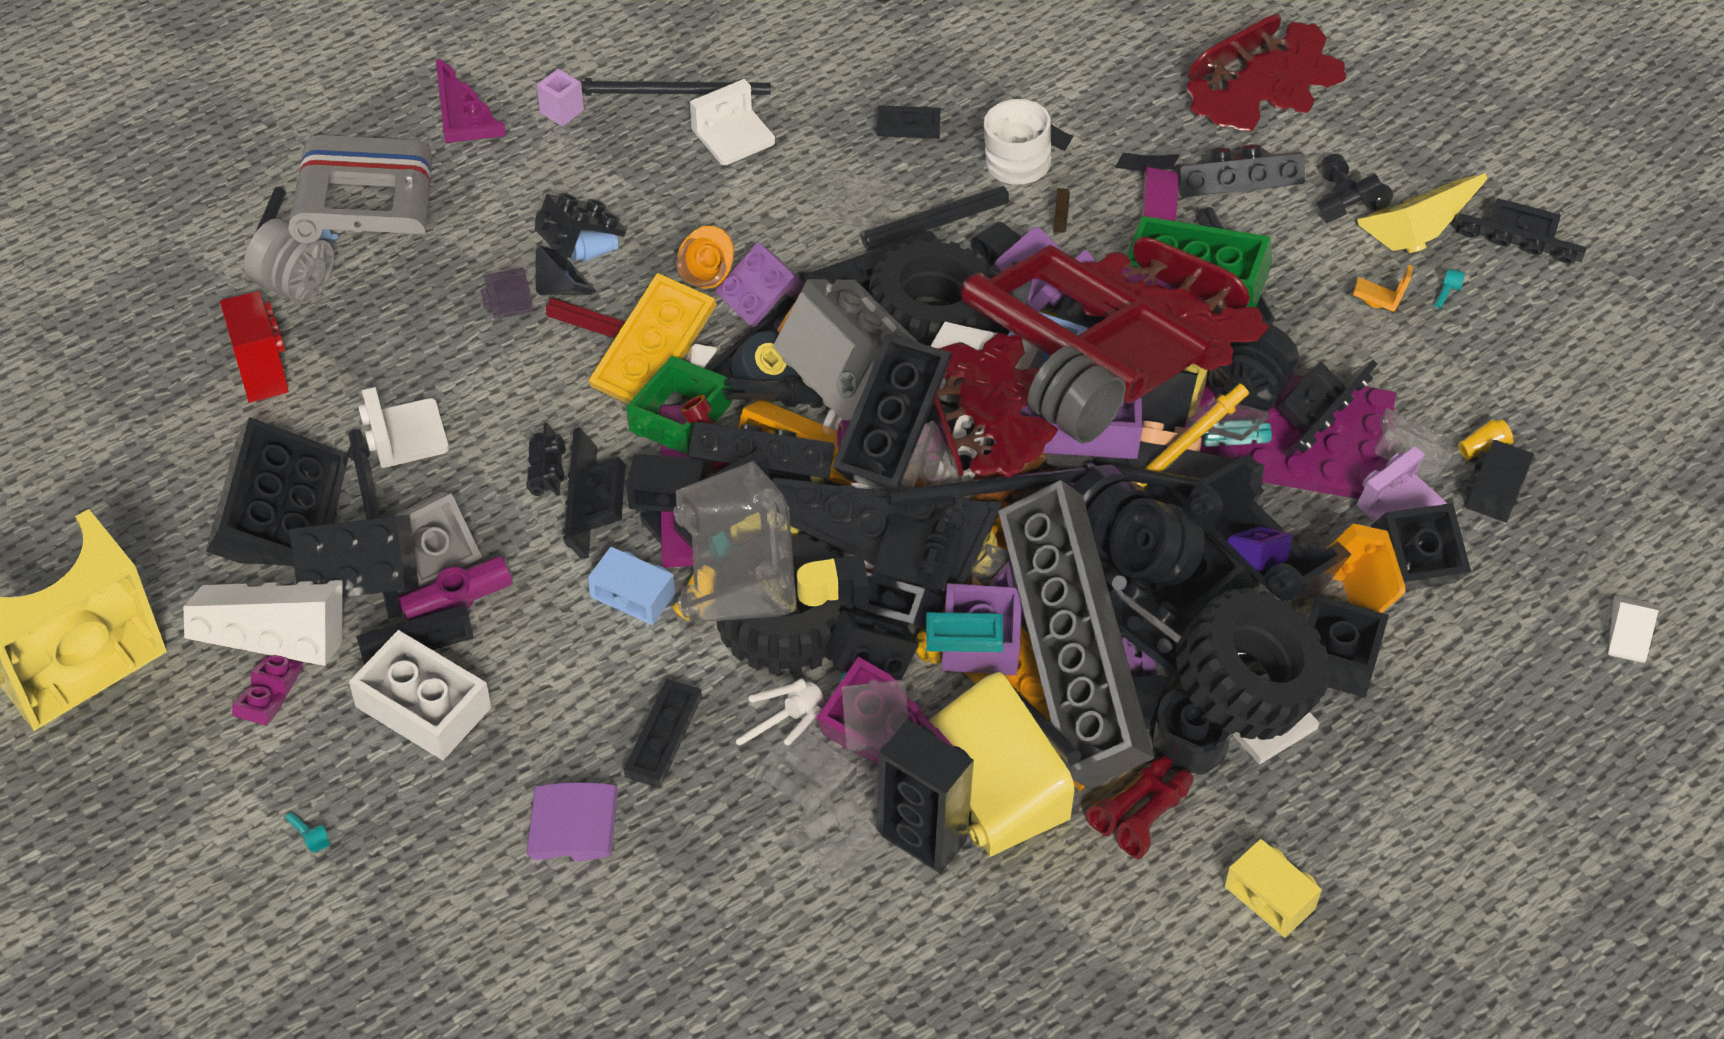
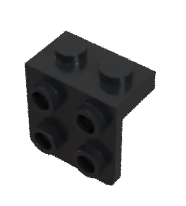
[534,193,627,258]

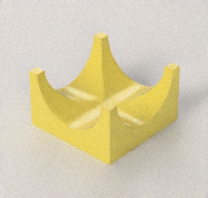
[0,509,167,731]

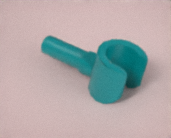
[1433,269,1465,309]
[286,812,331,853]

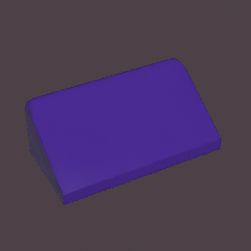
[1228,526,1292,571]

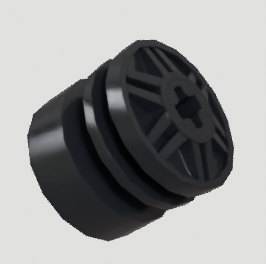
[1209,323,1300,415]

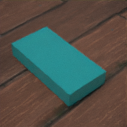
[926,612,1003,652]

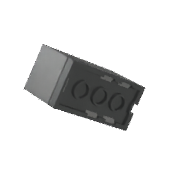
[773,279,919,420]

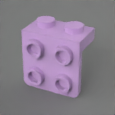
[1357,446,1448,522]

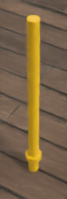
[1135,383,1249,488]

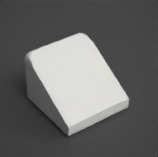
[683,344,717,380]

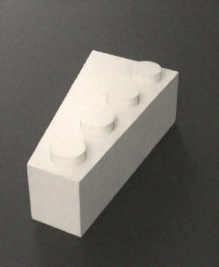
[183,580,342,666]

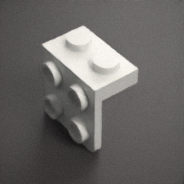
[690,79,775,165]
[358,387,449,468]

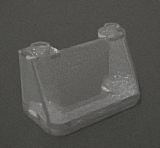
[674,461,796,622]

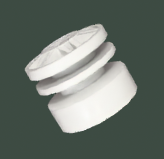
[984,99,1051,185]

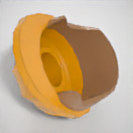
[676,225,734,289]

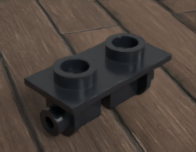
[526,422,566,496]

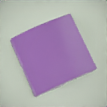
[527,783,618,861]

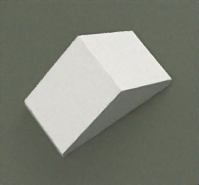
[1608,595,1658,663]

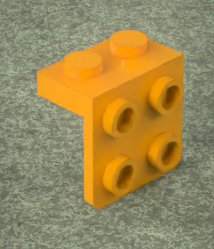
[1326,523,1405,613]

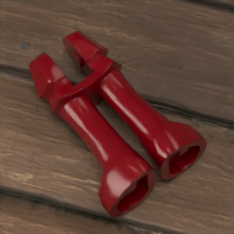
[1086,755,1194,859]

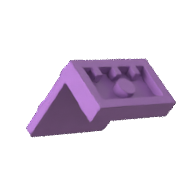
[716,242,805,328]

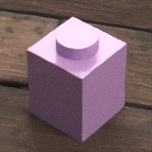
[536,69,584,127]

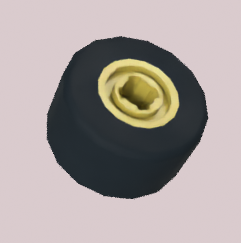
[731,331,797,381]

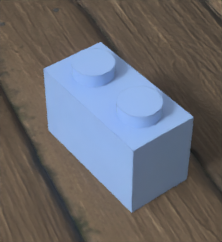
[588,547,675,625]

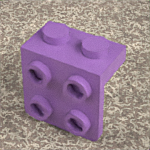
[994,227,1094,312]

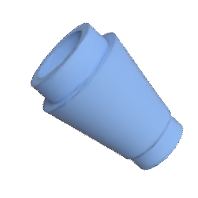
[571,230,619,263]

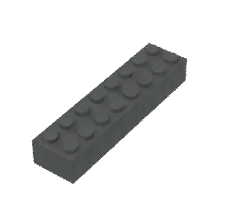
[998,480,1154,788]

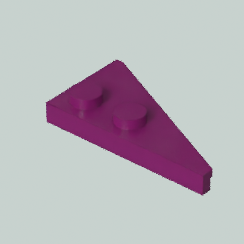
[436,59,506,143]

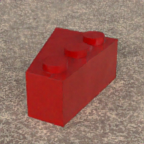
[219,291,289,403]

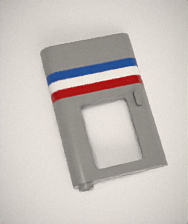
[288,135,432,244]

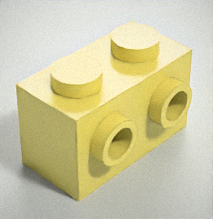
[1225,839,1322,938]

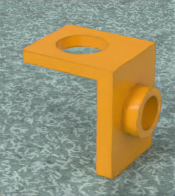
[1353,264,1413,312]

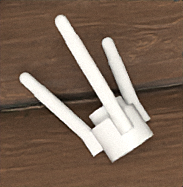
[736,678,825,746]

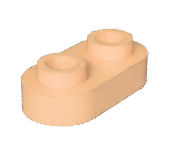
[1140,421,1202,452]

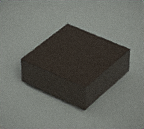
[1053,188,1070,233]

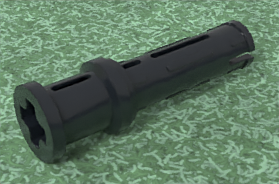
[723,377,824,408]

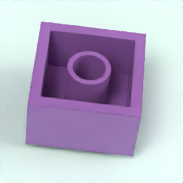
[942,584,1021,675]

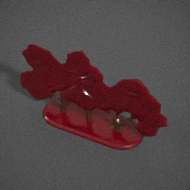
[1187,14,1346,132]
[1082,237,1269,370]
[933,334,1058,478]

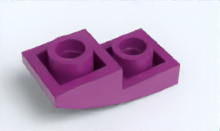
[1141,167,1178,221]
[232,655,302,726]

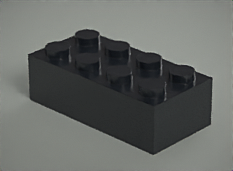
[877,719,974,874]

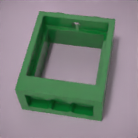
[626,356,732,455]

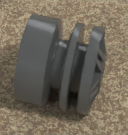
[1028,346,1126,444]

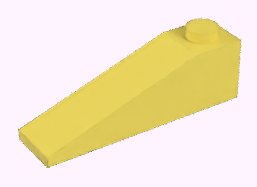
[1357,173,1487,253]

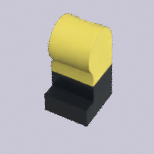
[797,554,869,606]

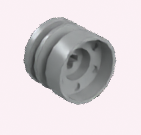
[244,218,334,305]

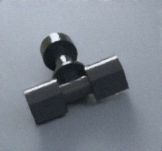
[1316,154,1386,224]

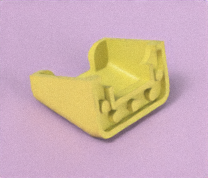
[928,672,1074,857]

